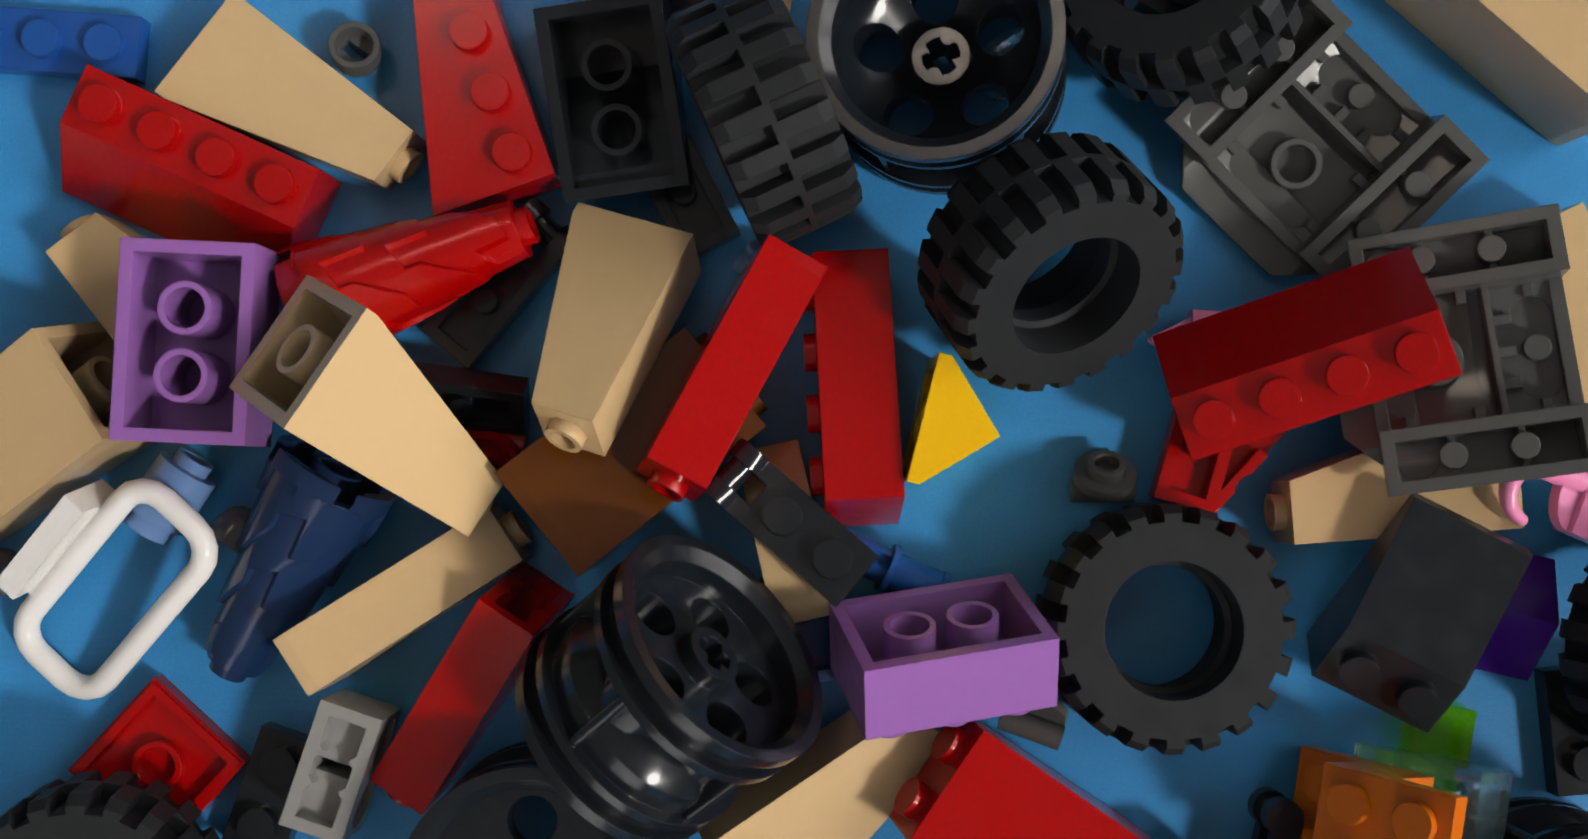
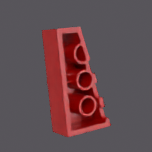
[413,0,561,216]
[803,248,905,527]

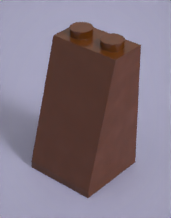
[494,327,768,577]

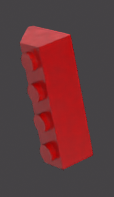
[60,64,342,262]
[1152,247,1463,461]

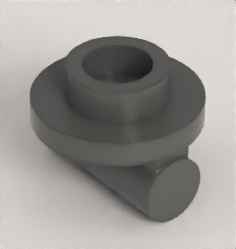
[1069,450,1137,502]
[997,696,1068,750]

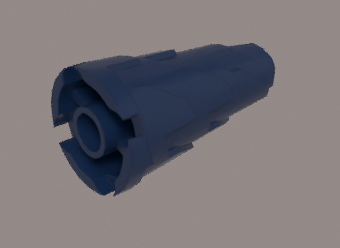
[205,434,397,683]

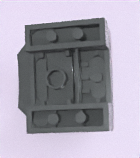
[1163,0,1490,278]
[1339,203,1588,497]

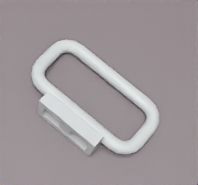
[0,478,219,700]

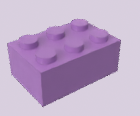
[109,237,282,447]
[828,573,1060,740]

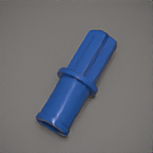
[850,531,951,592]

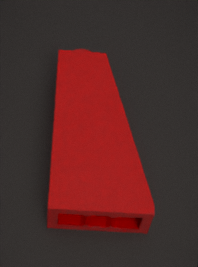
[635,234,828,502]
[369,562,575,815]

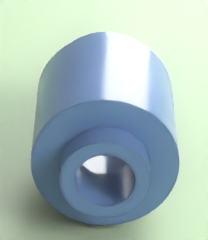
[123,447,217,545]

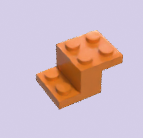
[1293,745,1468,839]

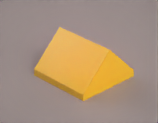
[902,352,1000,485]

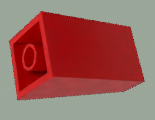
[889,720,1151,839]

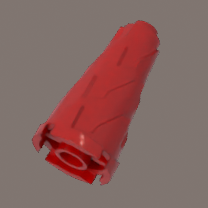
[274,200,540,336]

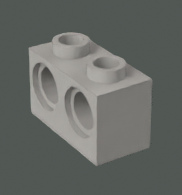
[278,688,402,839]

